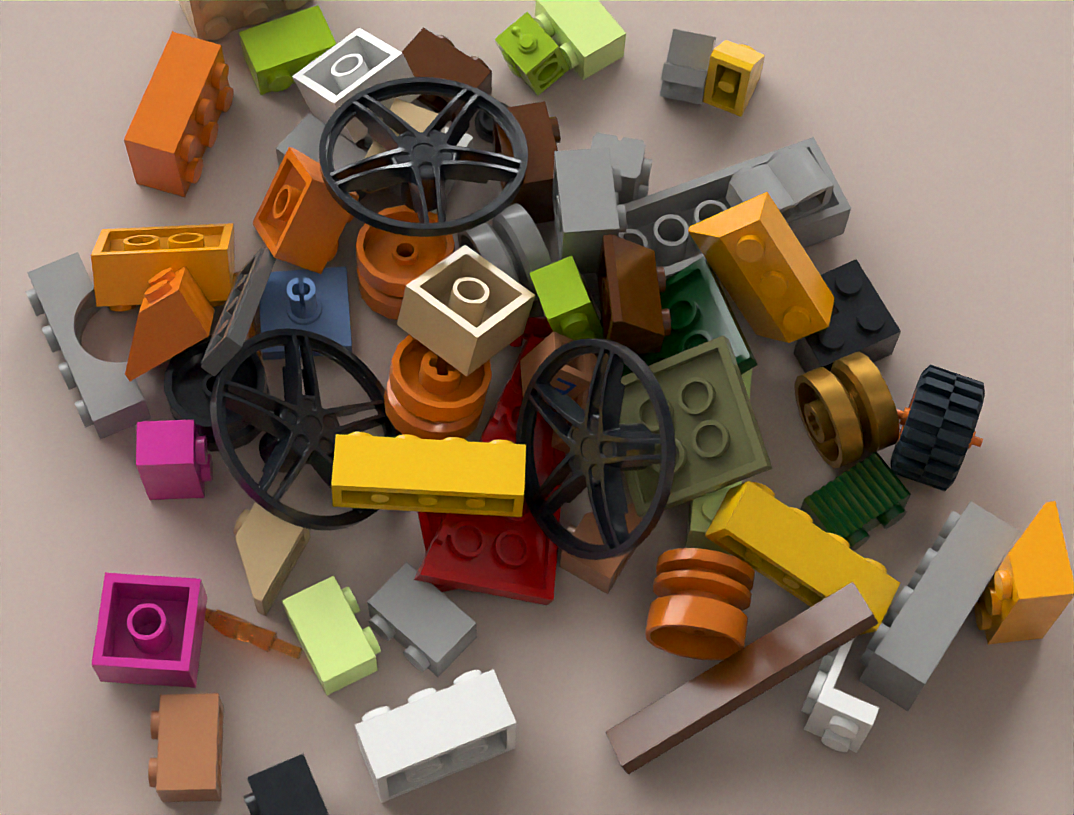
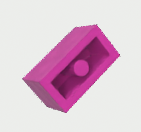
[136,420,213,500]

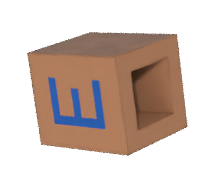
[520,331,592,410]

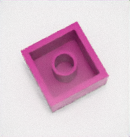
[91,573,207,688]

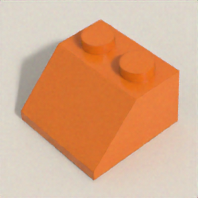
[252,147,359,274]
[125,266,215,381]

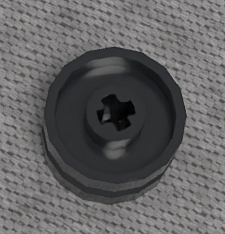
[164,335,271,452]

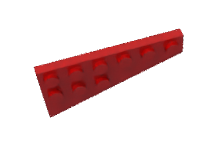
[414,336,565,605]

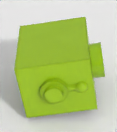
[494,12,570,96]

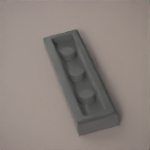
[201,247,276,377]

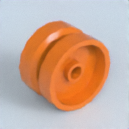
[356,205,455,320]
[384,334,492,440]

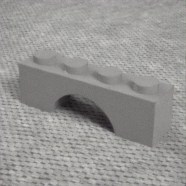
[26,252,151,440]

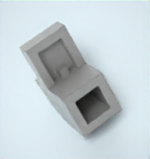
[659,28,716,105]

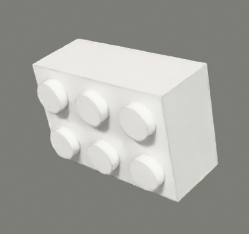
[355,669,516,803]

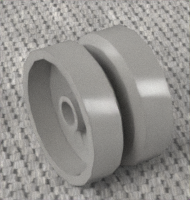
[457,203,552,302]

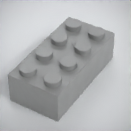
[859,501,1020,711]

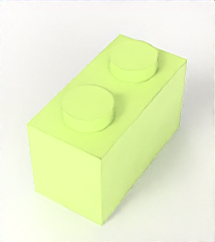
[534,0,626,80]
[282,575,381,696]

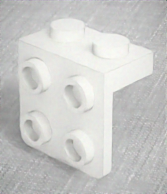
[801,639,879,753]

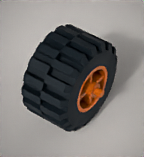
[890,364,985,491]

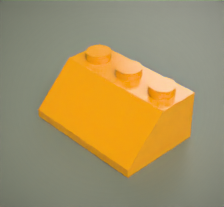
[688,192,835,343]
[91,223,235,311]
[975,501,1074,645]

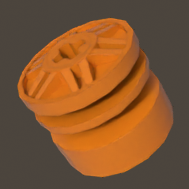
[645,548,755,661]

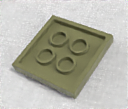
[619,335,773,518]

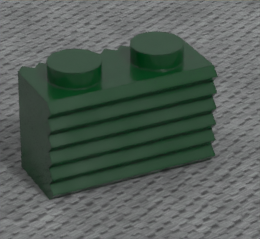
[800,452,911,551]

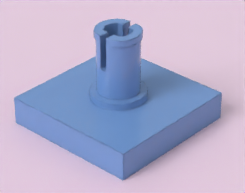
[259,266,353,360]

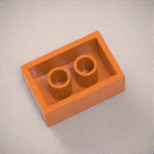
[124,31,234,197]

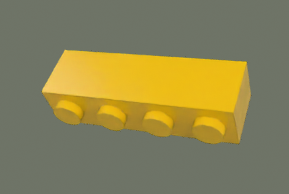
[331,432,526,517]
[705,481,900,636]

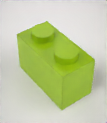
[239,5,336,95]
[529,255,604,340]

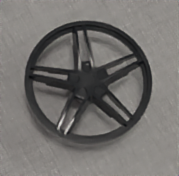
[319,77,528,237]
[210,328,402,531]
[516,338,676,560]

